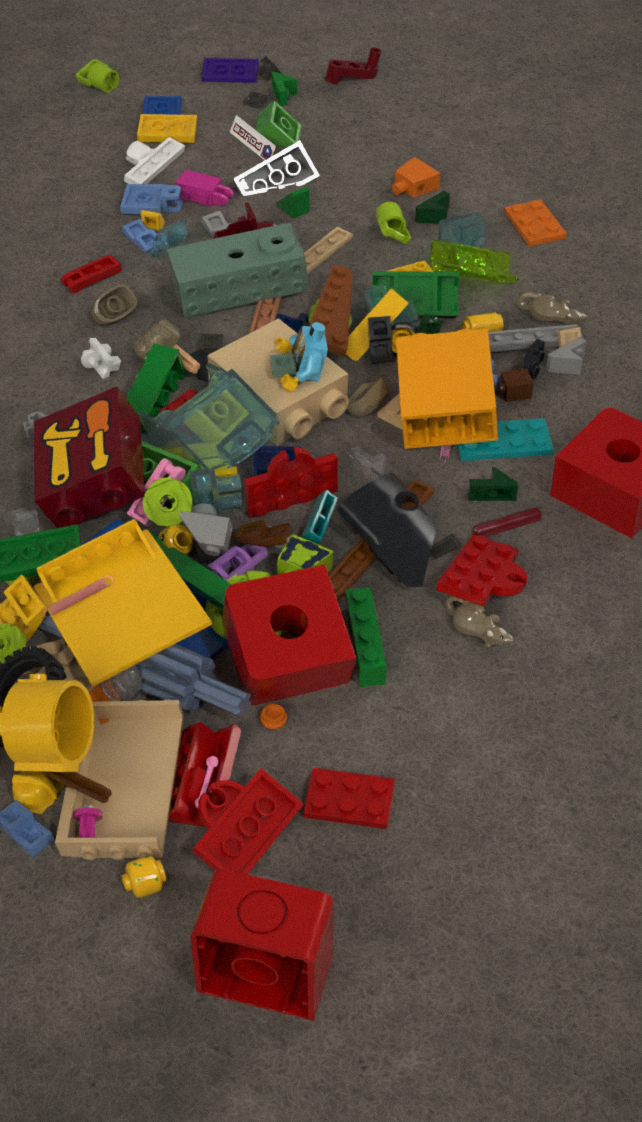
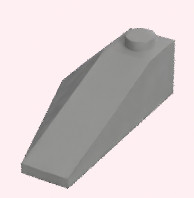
[233,141,320,196]

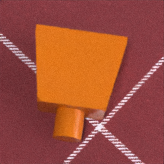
[391,157,441,198]

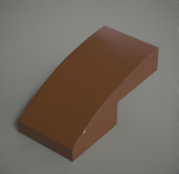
[236,519,293,546]

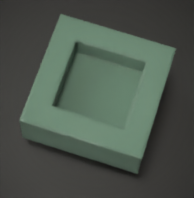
[270,353,296,377]

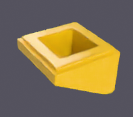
[141,210,165,231]

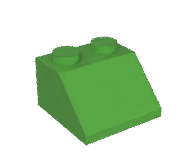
[255,101,301,147]

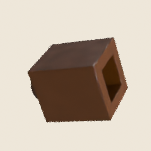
[497,369,534,402]

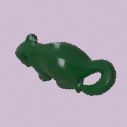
[419,313,445,334]

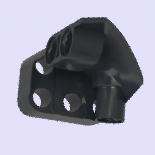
[337,472,437,588]

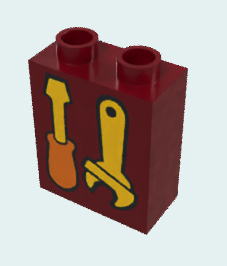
[34,386,145,528]

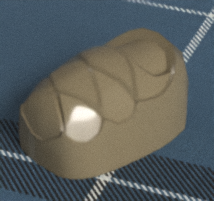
[91,284,137,325]
[134,319,180,361]
[347,378,389,417]

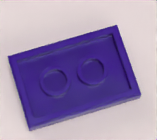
[202,58,259,83]

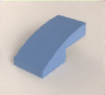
[122,219,163,253]
[0,800,55,857]

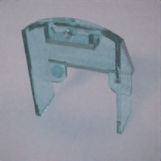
[139,363,280,476]

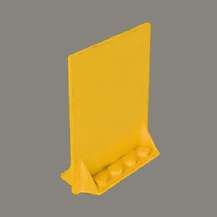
[34,519,212,687]

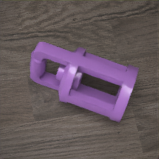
[205,544,269,581]

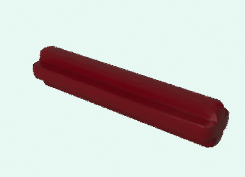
[473,507,541,537]

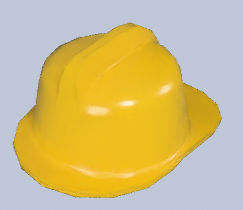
[12,771,65,814]

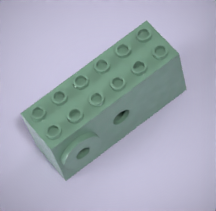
[167,223,308,318]

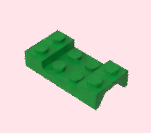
[372,271,459,316]

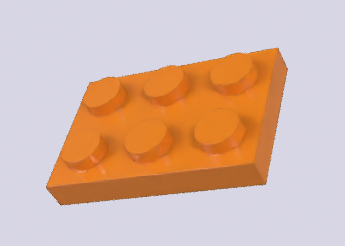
[504,199,567,247]

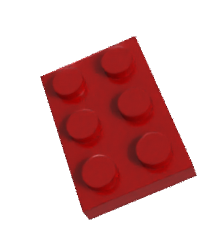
[303,768,395,829]

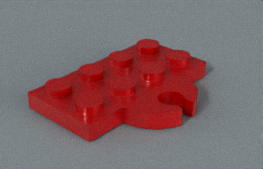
[244,447,338,518]
[436,534,528,607]
[191,768,304,874]

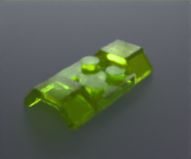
[429,239,519,285]

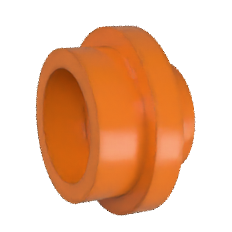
[260,704,287,730]

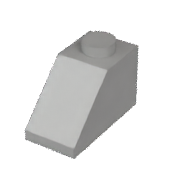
[180,511,233,556]

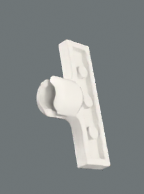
[124,137,185,184]

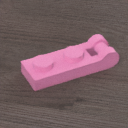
[127,458,186,527]

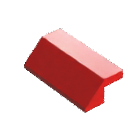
[168,722,242,827]

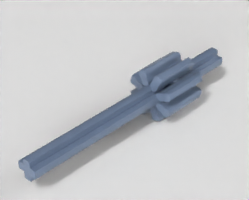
[38,611,251,716]

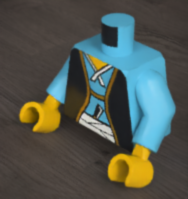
[274,322,328,391]

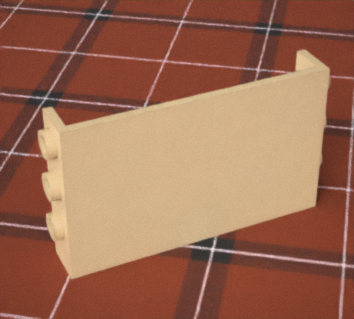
[55,699,184,860]

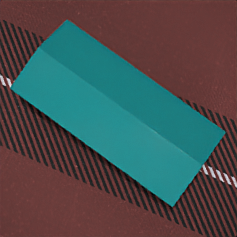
[301,490,338,544]

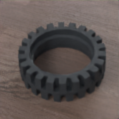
[0,646,67,707]

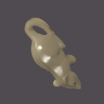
[517,291,587,325]
[445,595,514,648]

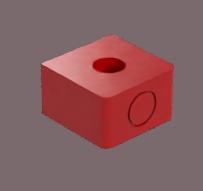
[550,407,642,538]
[222,564,356,706]
[190,869,333,1021]

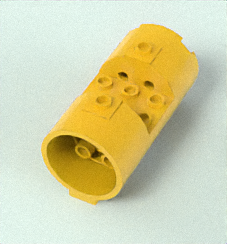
[0,674,94,772]

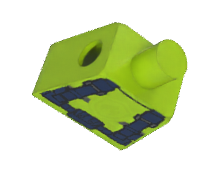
[277,534,334,575]

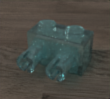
[190,468,242,517]

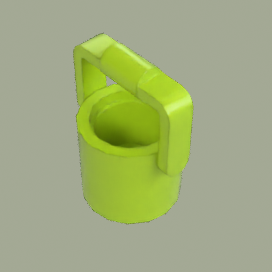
[76,59,119,93]
[375,202,411,244]

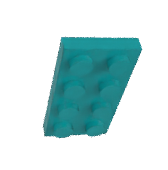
[457,418,554,461]

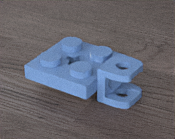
[120,184,183,214]

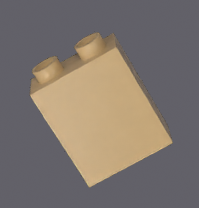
[207,319,349,446]

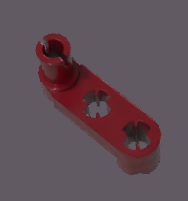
[325,47,382,84]

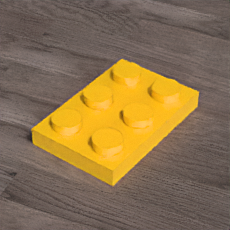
[137,114,198,143]

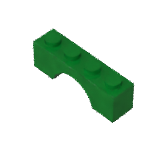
[345,587,386,687]

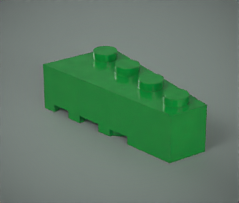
[127,343,187,434]

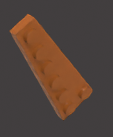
[309,264,353,357]

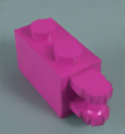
[175,170,234,206]

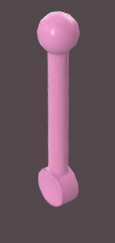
[195,756,218,808]

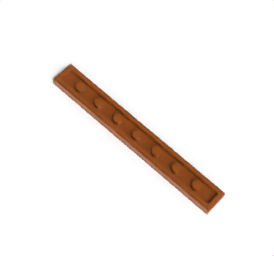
[329,479,435,602]

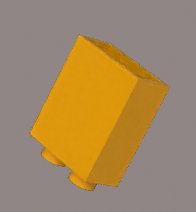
[396,329,498,449]

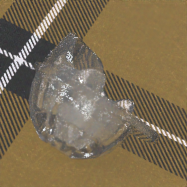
[98,665,146,701]

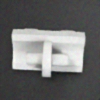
[81,338,121,379]

